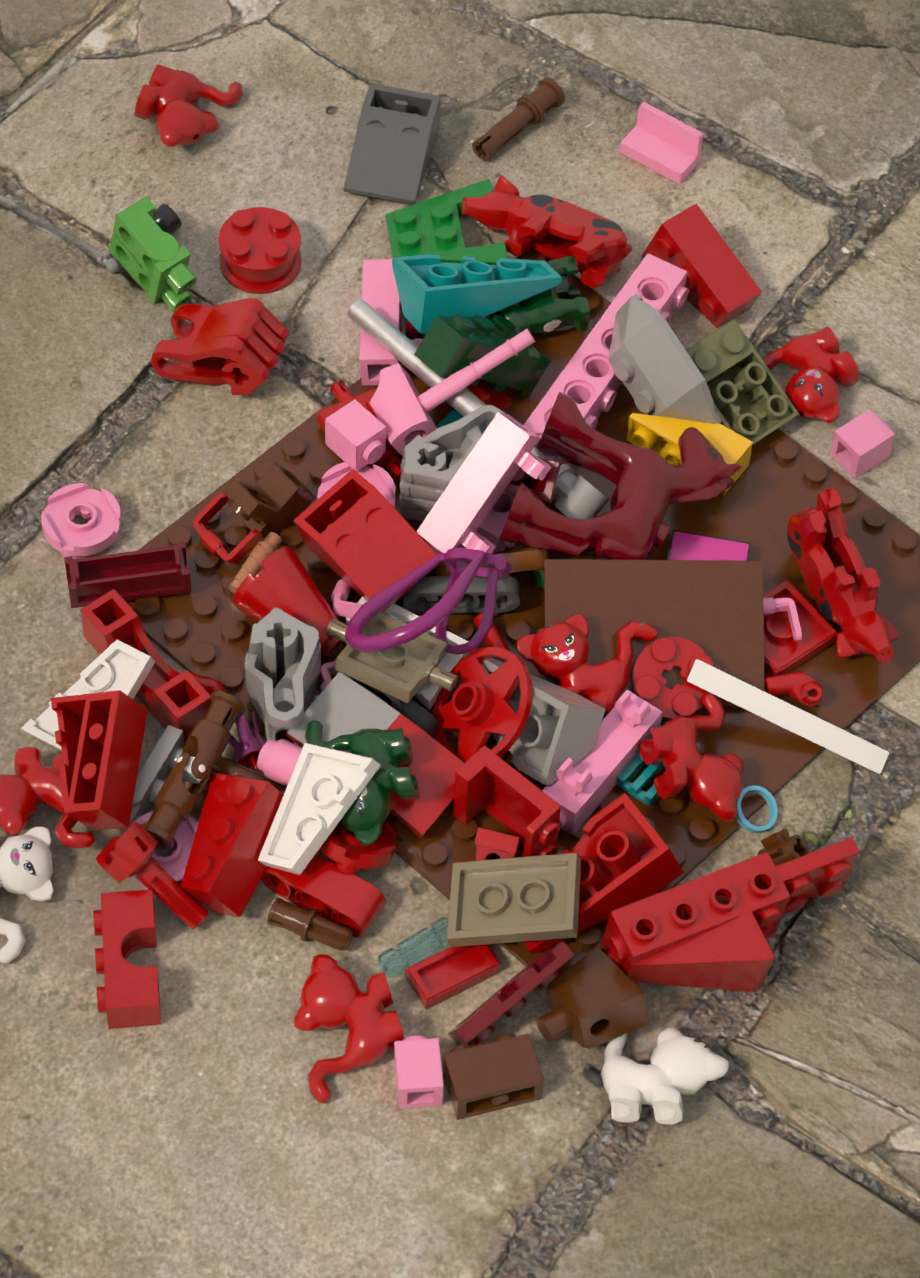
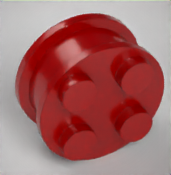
[218,207,301,294]

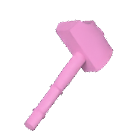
[370,329,535,455]

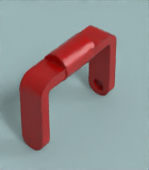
[193,492,262,565]

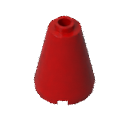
[232,546,343,657]

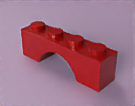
[81,589,211,742]

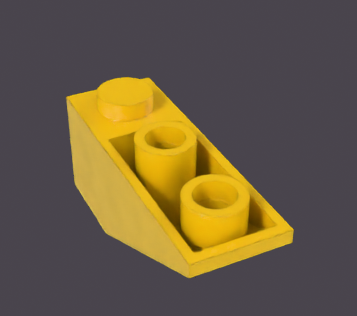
[627,413,753,495]

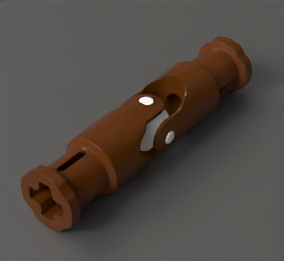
[141,690,246,851]

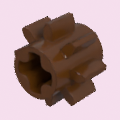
[757,829,810,866]

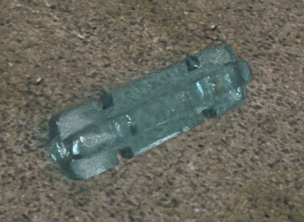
[378,917,449,977]

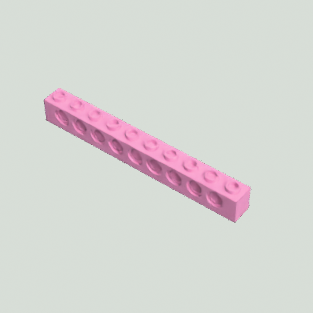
[476,253,689,552]

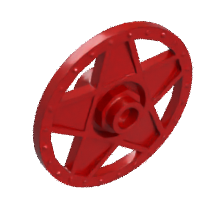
[432,647,533,763]

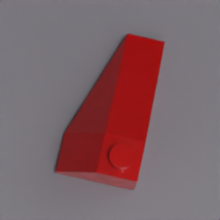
[523,793,684,955]

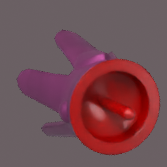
[228,710,265,770]

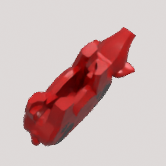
[462,175,632,288]
[787,488,900,663]

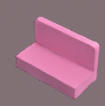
[620,102,703,184]

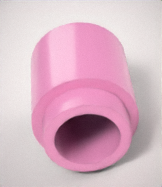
[257,739,303,787]

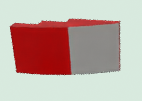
[286,672,464,838]

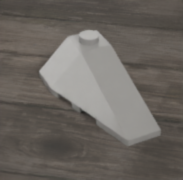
[455,650,606,786]

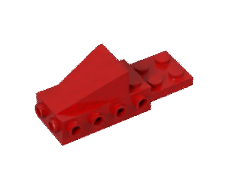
[601,837,860,992]

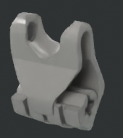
[399,405,505,522]
[245,607,321,745]

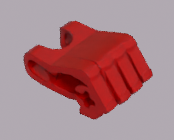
[150,298,289,395]

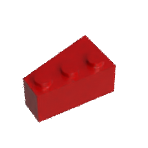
[641,204,762,328]
[181,772,284,918]

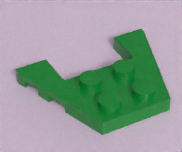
[385,179,508,265]

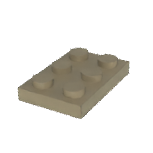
[447,853,581,947]

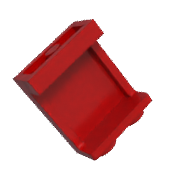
[453,745,561,857]

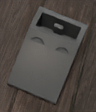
[344,83,441,205]

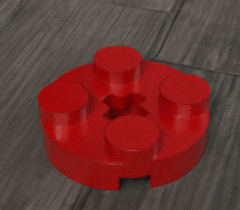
[630,637,713,720]
[319,821,397,874]

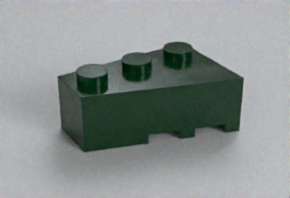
[414,314,551,399]

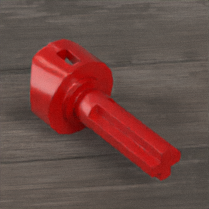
[96,822,209,930]

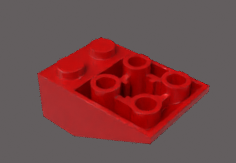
[293,469,437,613]

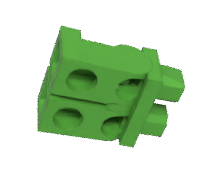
[109,196,197,312]

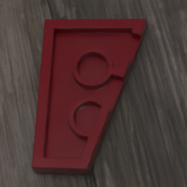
[448,942,574,1046]

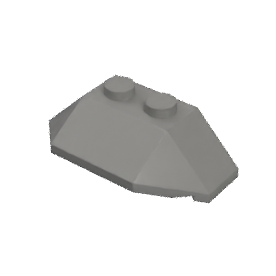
[608,294,722,424]

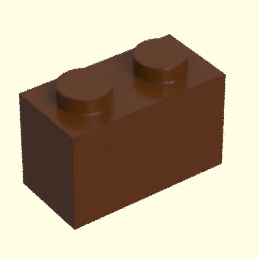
[443,1033,544,1120]

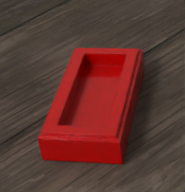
[405,944,501,1010]

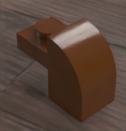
[224,464,316,537]

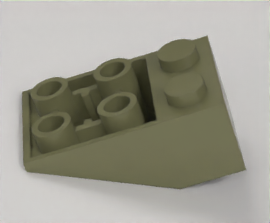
[686,319,799,445]

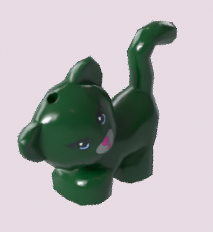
[305,720,420,846]

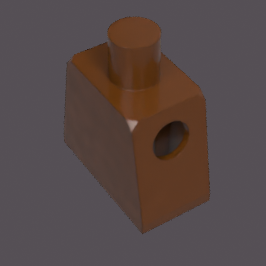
[536,947,649,1049]

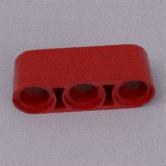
[261,853,386,938]

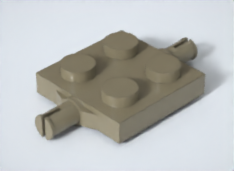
[326,612,458,703]

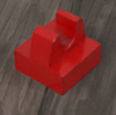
[474,827,523,861]

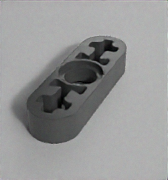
[403,576,520,614]

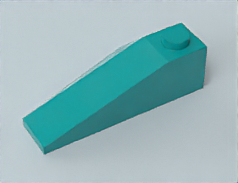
[392,254,562,334]

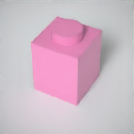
[325,400,386,472]
[830,409,895,479]
[394,1036,444,1109]

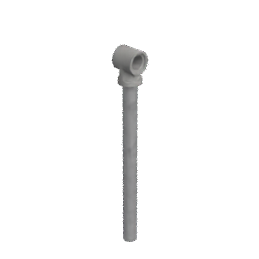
[348,299,610,519]

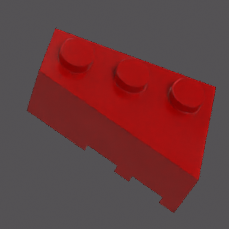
[51,690,148,831]

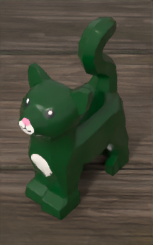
[495,256,590,334]

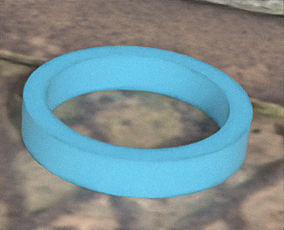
[736,785,778,833]

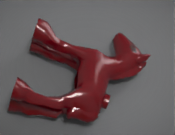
[499,391,742,560]

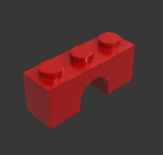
[93,889,161,1029]

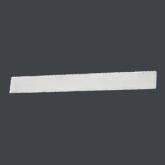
[687,659,889,774]

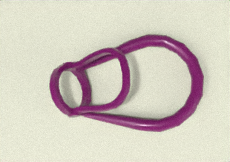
[345,548,512,655]

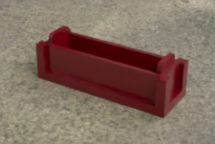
[64,541,191,608]

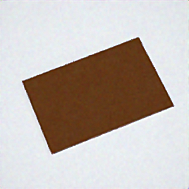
[544,559,765,707]

